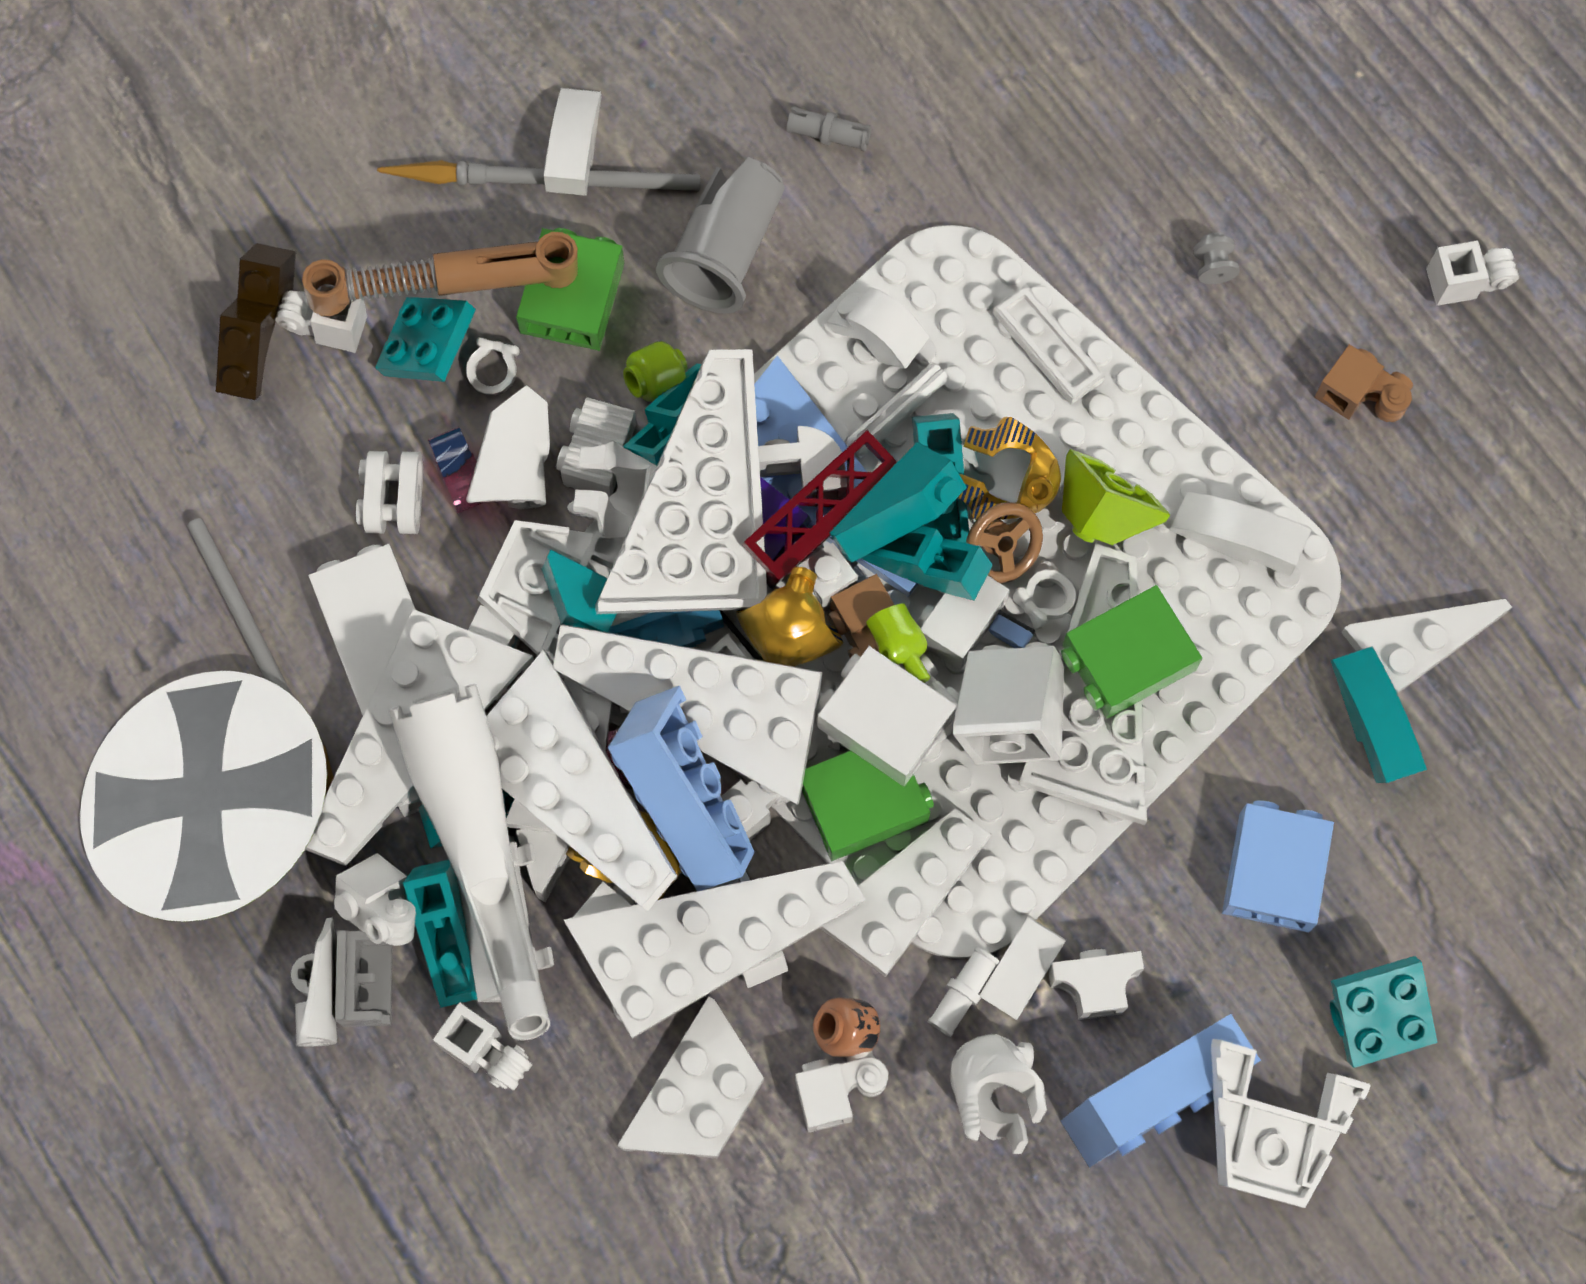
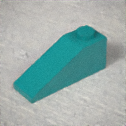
[912,413,969,543]
[830,442,967,562]
[403,859,477,1008]

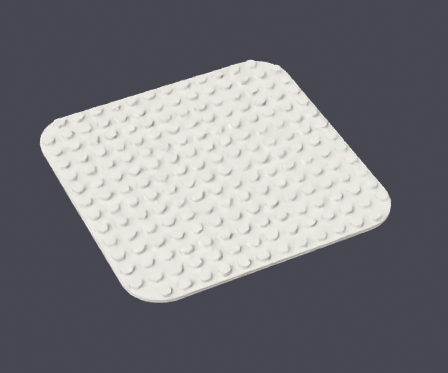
[585,225,1341,959]

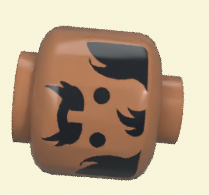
[813,997,880,1057]

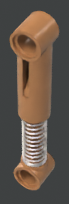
[302,232,578,316]

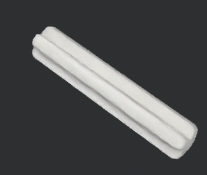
[847,363,947,458]

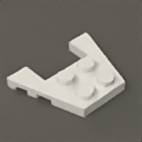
[477,520,625,679]
[1211,1039,1371,1208]

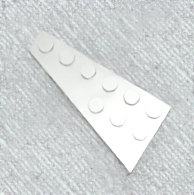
[1019,544,1147,825]
[305,609,534,866]
[553,625,823,805]
[486,649,677,911]
[564,861,866,1039]

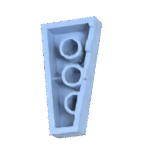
[608,685,755,891]
[1061,1014,1261,1168]

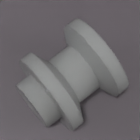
[1193,233,1240,284]

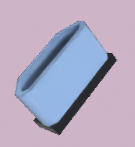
[988,610,1035,648]

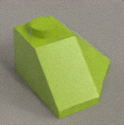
[1062,449,1171,545]

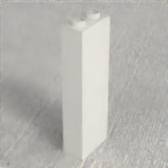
[308,544,423,817]

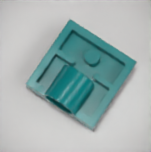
[375,297,476,382]
[1329,956,1438,1068]

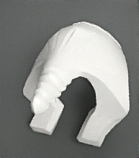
[567,441,657,538]
[950,1034,1047,1154]

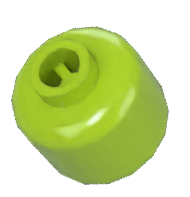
[623,341,688,402]

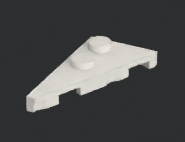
[1341,599,1512,694]

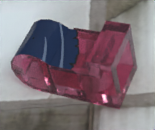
[428,426,484,514]

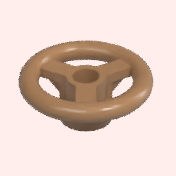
[966,502,1043,584]

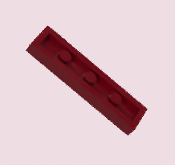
[742,430,897,589]

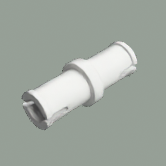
[927,947,999,1037]

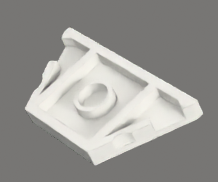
[617,996,764,1158]

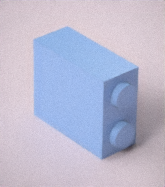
[1222,800,1334,933]

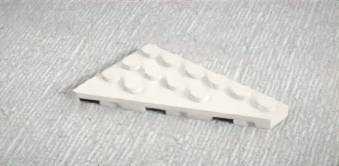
[595,349,767,614]

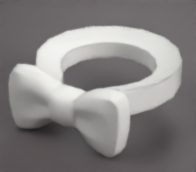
[466,337,520,395]
[1013,570,1076,629]

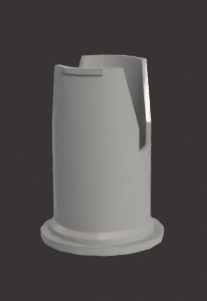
[656,157,785,314]

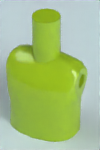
[866,603,931,683]

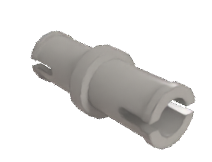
[787,106,872,151]

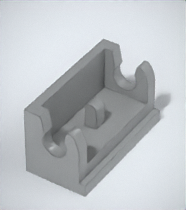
[335,930,393,1027]

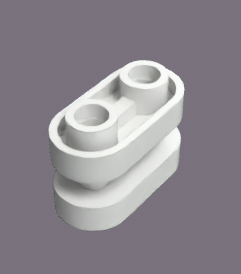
[356,451,423,534]

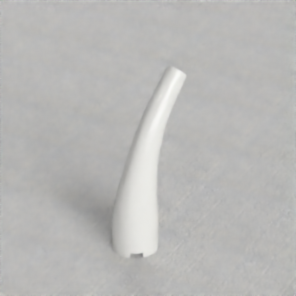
[389,684,550,1040]

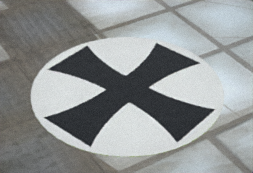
[80,671,327,922]

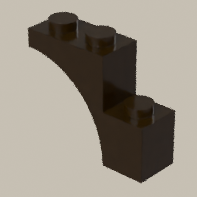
[215,243,296,401]

